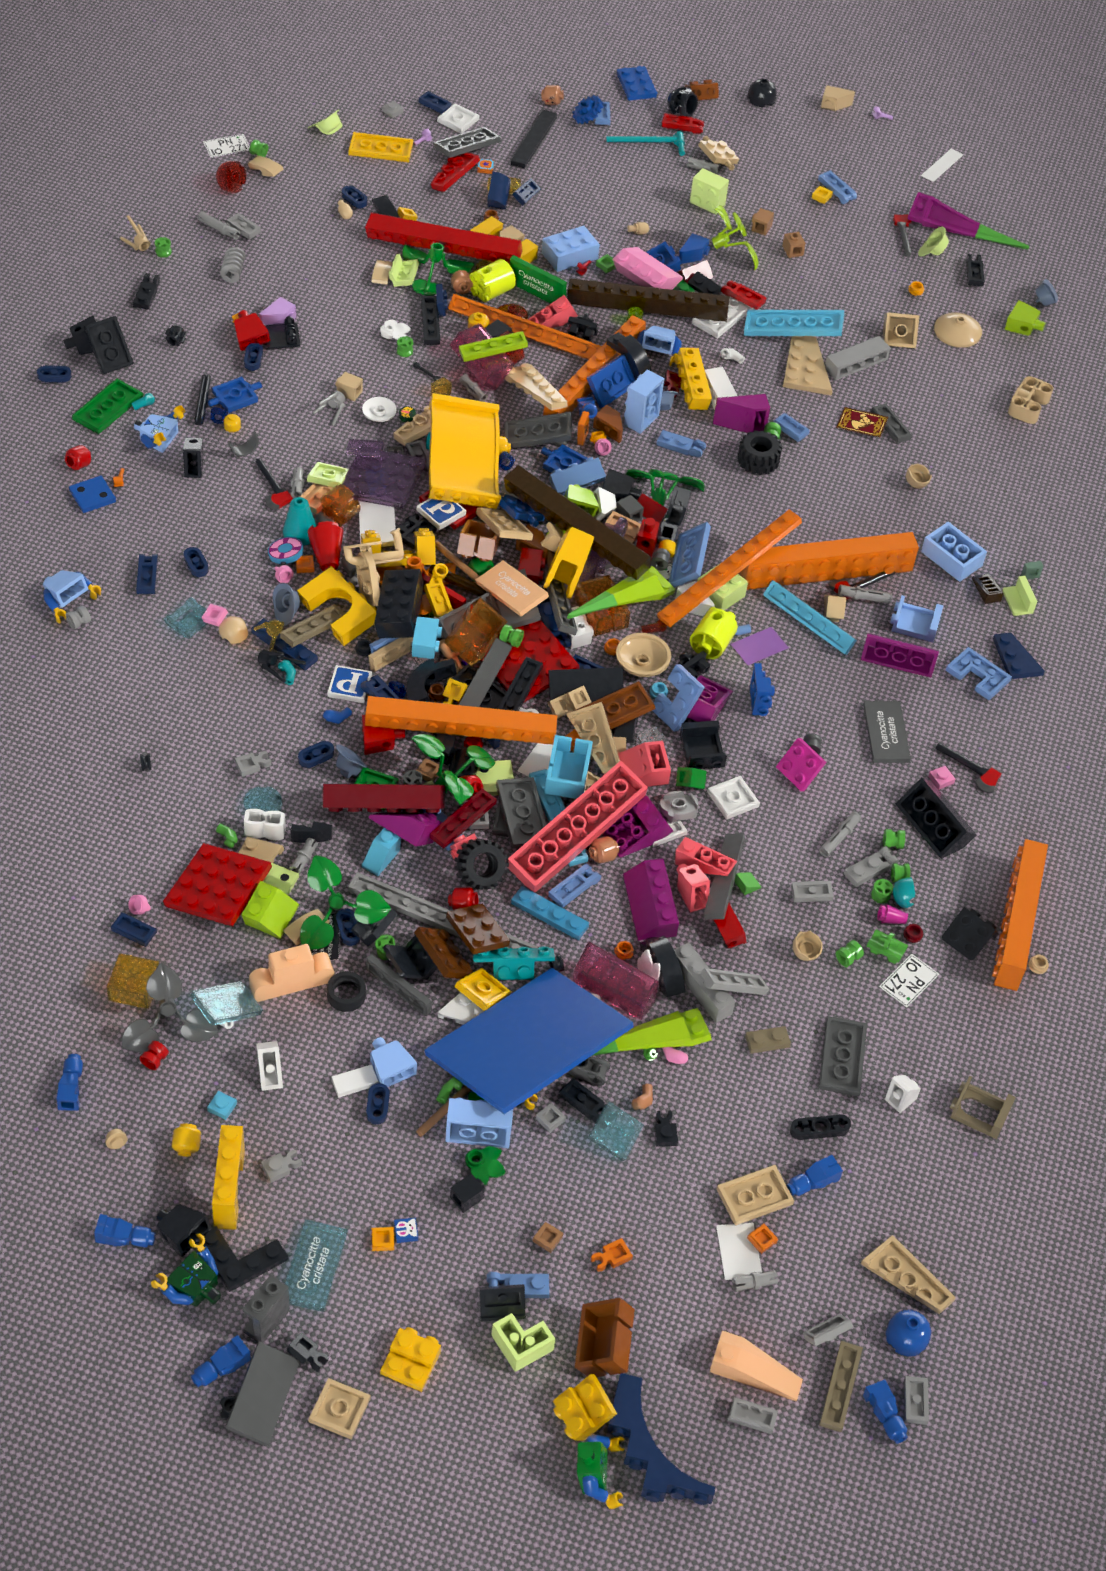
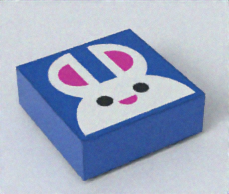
[394,1218,419,1243]

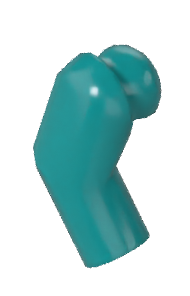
[131,393,155,411]

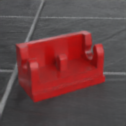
[713,903,747,948]

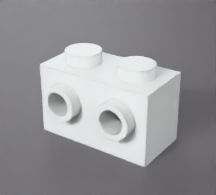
[567,606,594,649]

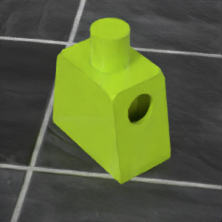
[1005,300,1046,336]
[564,484,599,517]

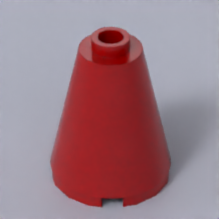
[308,521,343,571]

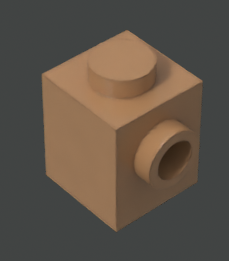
[751,208,774,236]
[782,232,806,258]

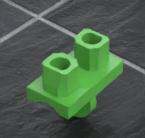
[867,929,908,964]

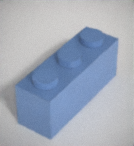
[549,457,606,495]

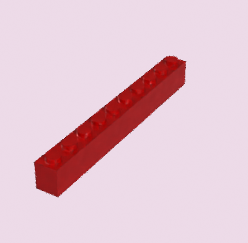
[365,213,523,265]

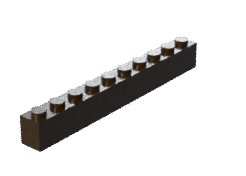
[567,278,730,322]
[504,465,651,581]

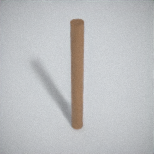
[435,540,480,582]
[416,1085,471,1137]

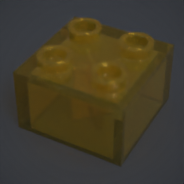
[107,953,159,1009]

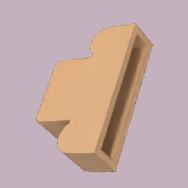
[249,944,335,1003]

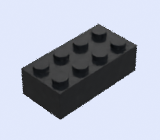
[374,569,424,639]

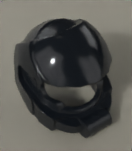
[667,87,698,117]

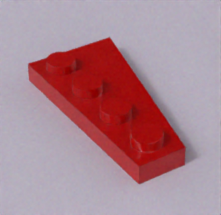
[431,153,480,192]

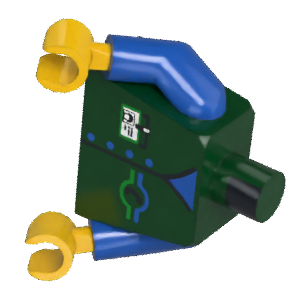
[151,1234,222,1306]

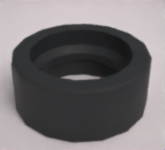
[327,971,366,1012]

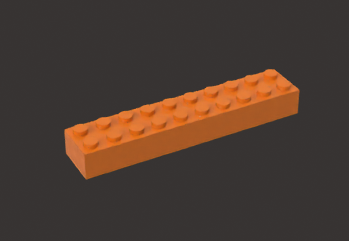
[739,532,919,589]

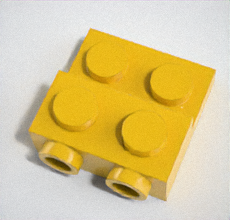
[380,1327,441,1392]
[553,1374,617,1441]

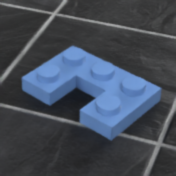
[945,647,1012,700]
[652,664,705,732]

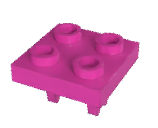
[776,738,827,791]

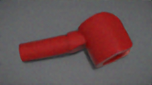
[576,260,592,275]

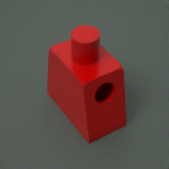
[234,310,271,351]
[636,518,660,559]
[362,715,405,755]

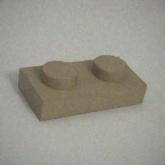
[745,1026,791,1054]

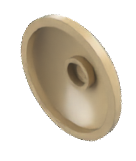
[934,312,982,348]
[616,633,671,677]

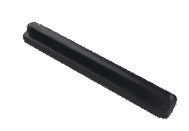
[194,374,211,425]

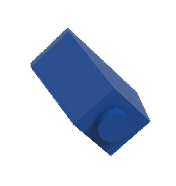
[679,233,710,264]

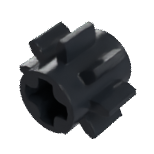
[165,325,186,346]

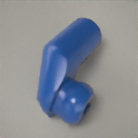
[323,707,352,724]

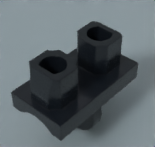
[568,313,598,341]
[678,651,711,679]

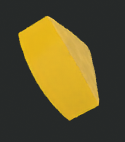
[543,527,594,599]

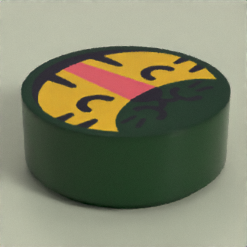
[399,406,416,422]

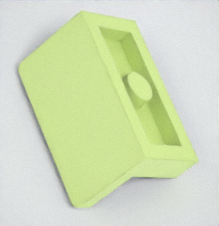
[1002,576,1037,616]

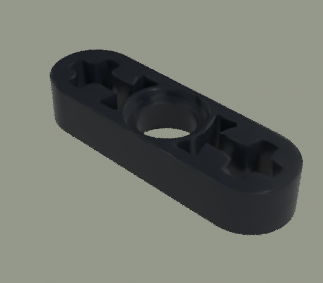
[790,1114,851,1140]

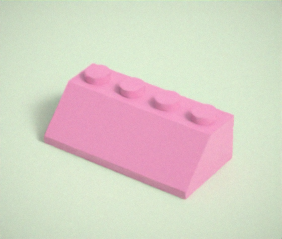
[613,247,683,290]

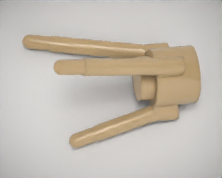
[120,215,151,251]

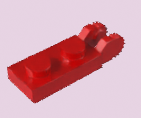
[661,113,704,134]
[721,280,766,310]

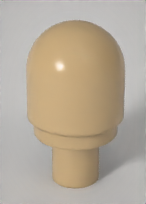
[338,200,353,219]
[627,222,649,235]

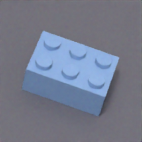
[542,226,600,272]
[624,369,664,434]
[921,522,987,582]
[445,1098,513,1149]

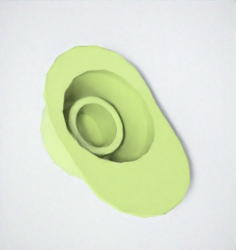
[308,110,342,135]
[918,227,949,256]

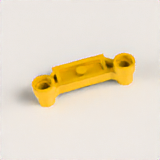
[424,563,453,618]

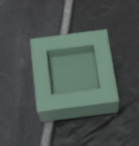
[1021,561,1043,580]

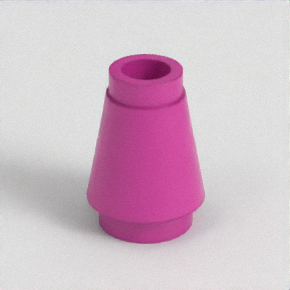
[877,904,908,924]

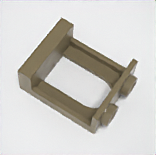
[950,1076,1016,1139]

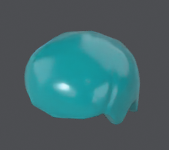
[893,877,915,909]

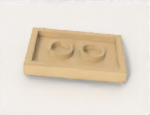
[717,1165,794,1226]

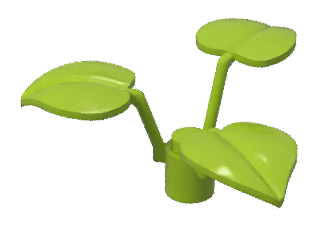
[711,205,759,270]

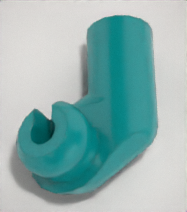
[278,660,296,685]

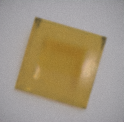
[431,377,452,397]

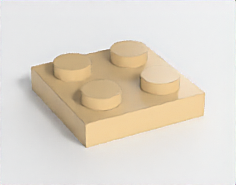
[309,1378,371,1440]

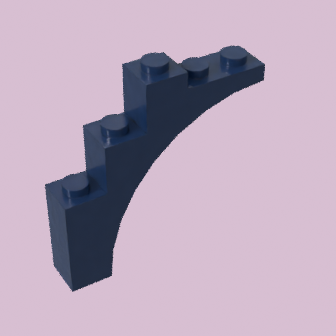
[607,1373,716,1505]

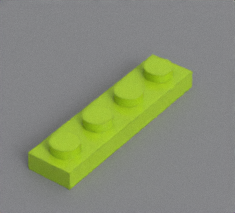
[459,331,528,362]

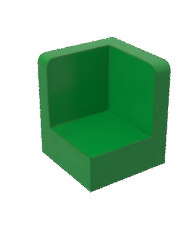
[676,767,707,789]

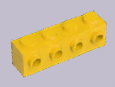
[675,348,712,410]

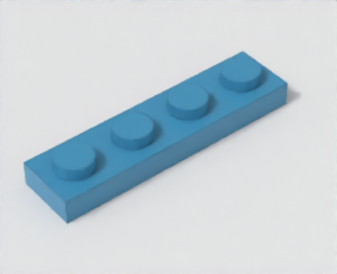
[511,886,589,941]

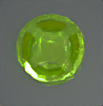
[627,307,644,320]

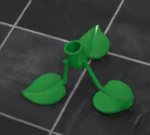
[402,243,474,296]
[625,469,705,506]
[411,734,496,805]
[300,855,391,950]

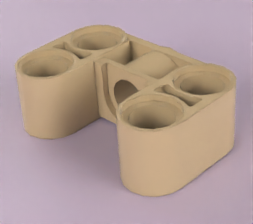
[1008,376,1054,424]

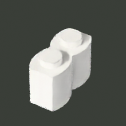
[244,809,286,840]

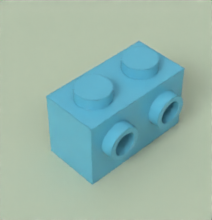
[412,617,442,659]

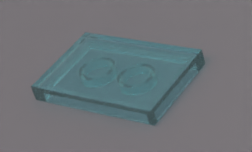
[190,981,263,1026]

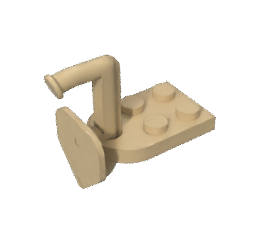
[343,528,404,606]

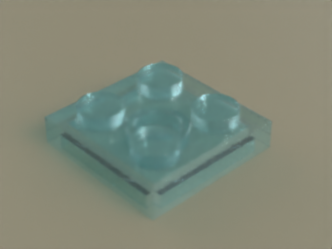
[588,1101,644,1162]

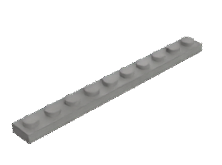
[348,872,538,948]

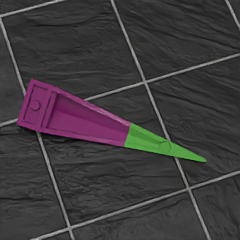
[908,192,1029,249]

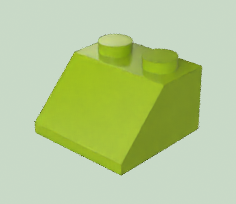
[242,881,299,939]

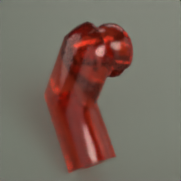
[641,619,667,634]

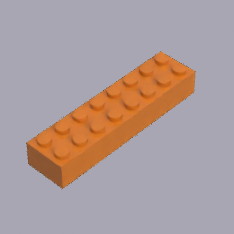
[992,839,1048,991]

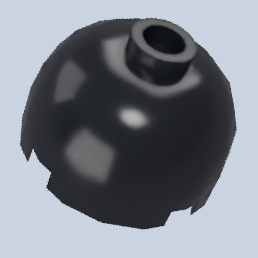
[747,78,777,107]

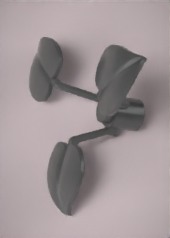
[122,962,219,1053]

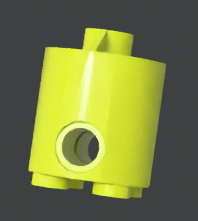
[469,259,516,303]
[690,607,738,660]

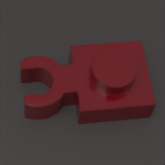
[664,370,682,398]

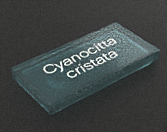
[285,1219,348,1312]

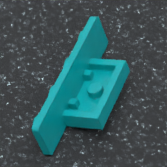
[473,946,555,980]

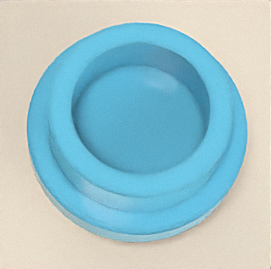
[649,682,668,699]

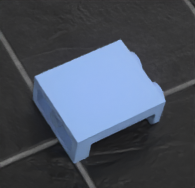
[890,595,943,642]

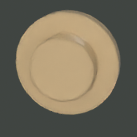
[1028,955,1049,974]
[105,1129,127,1149]

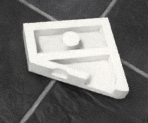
[438,992,484,1025]

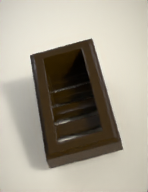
[972,574,1004,604]

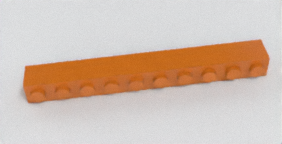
[543,315,646,416]
[365,696,558,745]

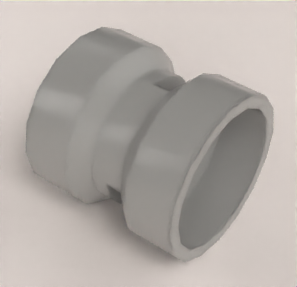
[65,605,91,630]

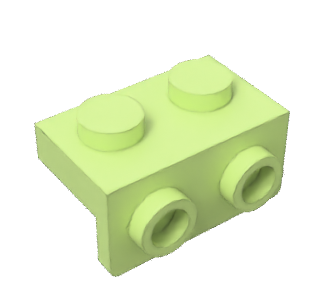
[389,254,419,287]

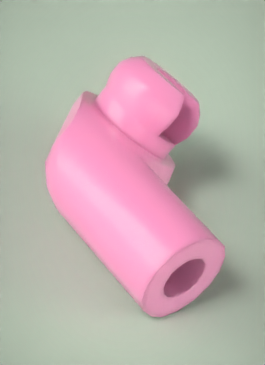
[662,1047,688,1064]

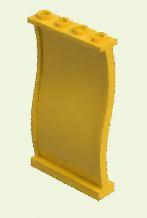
[429,393,501,509]

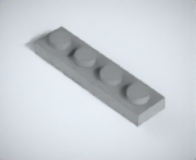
[700,968,770,995]

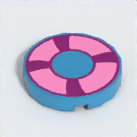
[268,537,304,564]

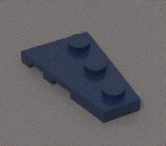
[993,633,1045,679]

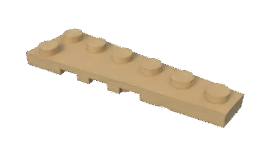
[500,363,568,410]

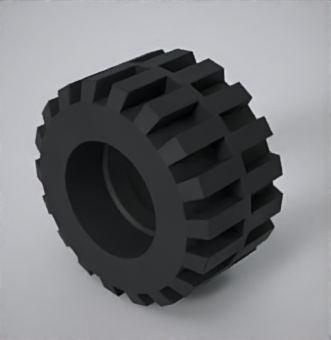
[737,430,782,475]
[454,839,509,890]

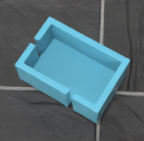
[544,735,593,799]

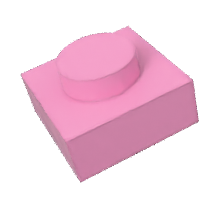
[201,604,228,627]
[928,766,955,790]

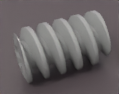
[220,247,245,283]

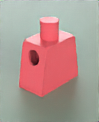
[676,864,710,913]

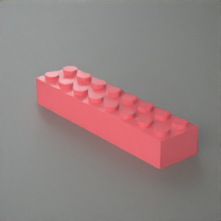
[507,761,648,893]

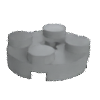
[660,791,698,823]

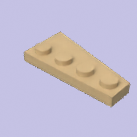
[393,405,431,446]
[566,702,620,775]
[239,837,284,863]
[861,1235,956,1314]

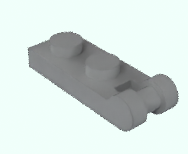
[844,846,899,887]

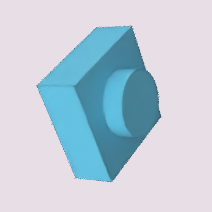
[207,1091,237,1120]

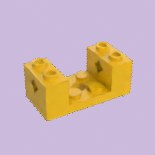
[361,528,436,567]

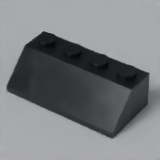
[895,777,977,859]

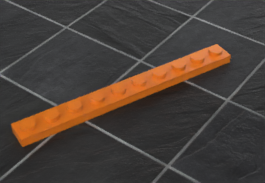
[448,293,602,360]
[657,509,802,627]

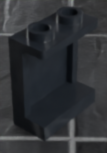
[680,720,727,769]

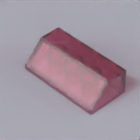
[450,324,515,390]
[573,942,659,1020]

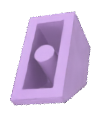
[259,297,296,325]

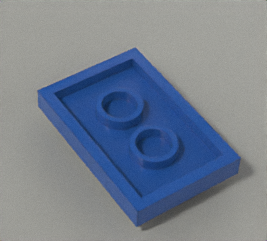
[617,66,657,101]
[586,354,635,408]

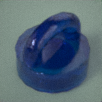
[210,407,228,424]
[498,451,514,471]
[388,680,406,699]

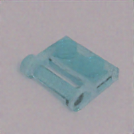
[164,597,208,639]

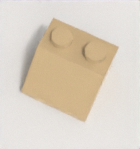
[883,312,919,348]

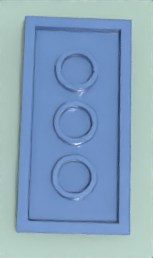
[669,522,711,588]

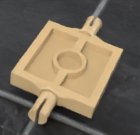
[699,136,739,171]

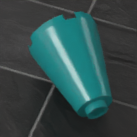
[282,497,317,546]

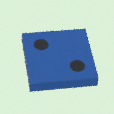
[69,475,116,513]

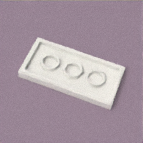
[692,294,754,339]
[359,493,396,547]

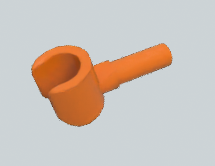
[113,468,124,487]

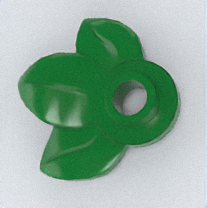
[465,1146,506,1185]

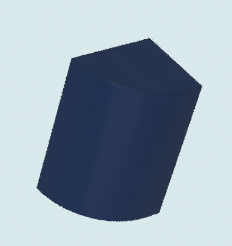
[487,171,511,209]

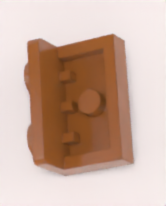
[685,79,719,100]

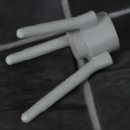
[313,391,345,426]

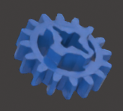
[572,95,603,124]

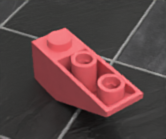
[527,295,578,328]
[675,837,737,876]

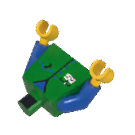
[577,1435,625,1509]

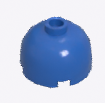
[885,1310,932,1357]

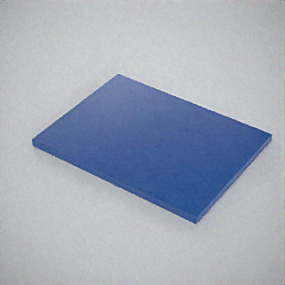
[425,968,633,1114]

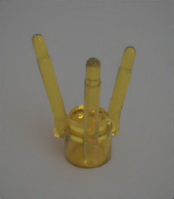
[253,620,285,651]

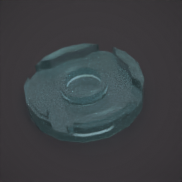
[243,786,283,812]

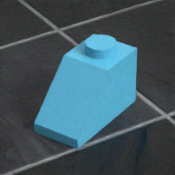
[362,828,401,876]

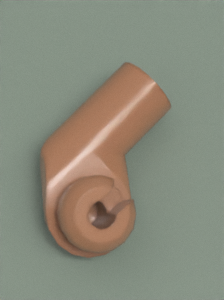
[631,1084,653,1110]

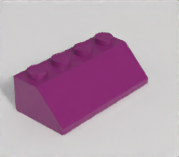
[861,633,939,678]
[623,858,679,941]

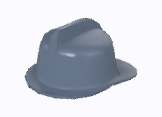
[1035,279,1058,306]
[660,391,678,411]
[272,583,301,626]
[336,744,367,779]

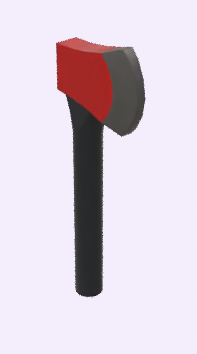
[255,458,293,511]
[829,571,895,600]
[935,742,1002,793]

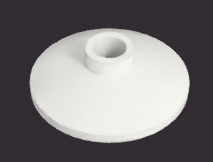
[362,397,396,422]

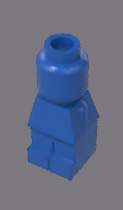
[577,396,597,419]
[57,1054,83,1111]
[786,1155,843,1196]
[94,1214,156,1248]
[190,1335,251,1387]
[863,1379,908,1444]

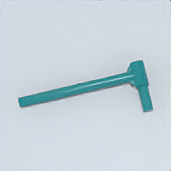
[606,131,685,156]

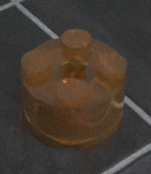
[320,484,361,527]

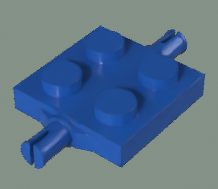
[208,377,262,413]
[541,444,588,472]
[499,494,545,527]

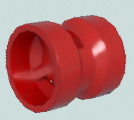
[139,1041,169,1070]

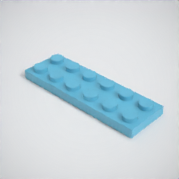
[744,310,845,336]

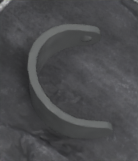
[228,431,259,457]

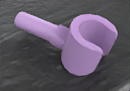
[872,107,893,119]
[414,129,432,146]

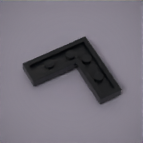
[203,1226,288,1292]

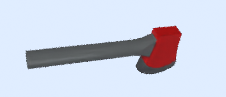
[893,214,917,257]

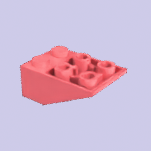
[618,741,671,787]

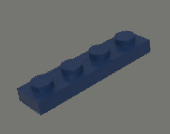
[251,618,318,671]

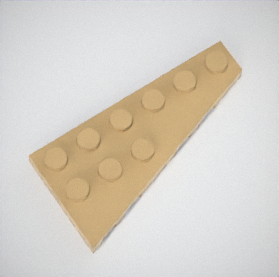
[783,336,832,395]

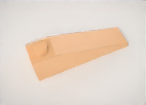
[710,1331,803,1401]

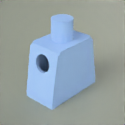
[370,1037,417,1087]

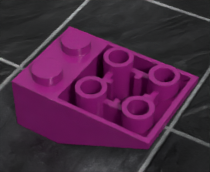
[713,394,770,433]
[603,795,673,858]

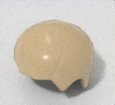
[906,464,932,489]
[218,616,248,644]
[792,931,822,961]

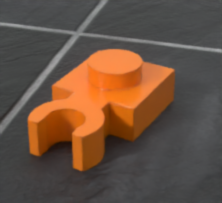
[591,1238,633,1272]

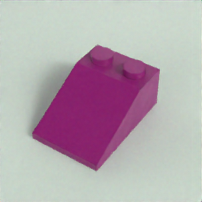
[687,675,733,722]
[369,812,442,847]

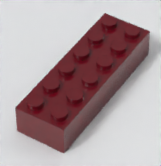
[323,784,445,813]

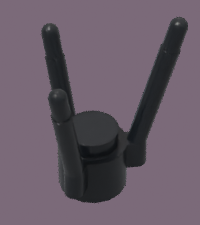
[258,649,306,683]

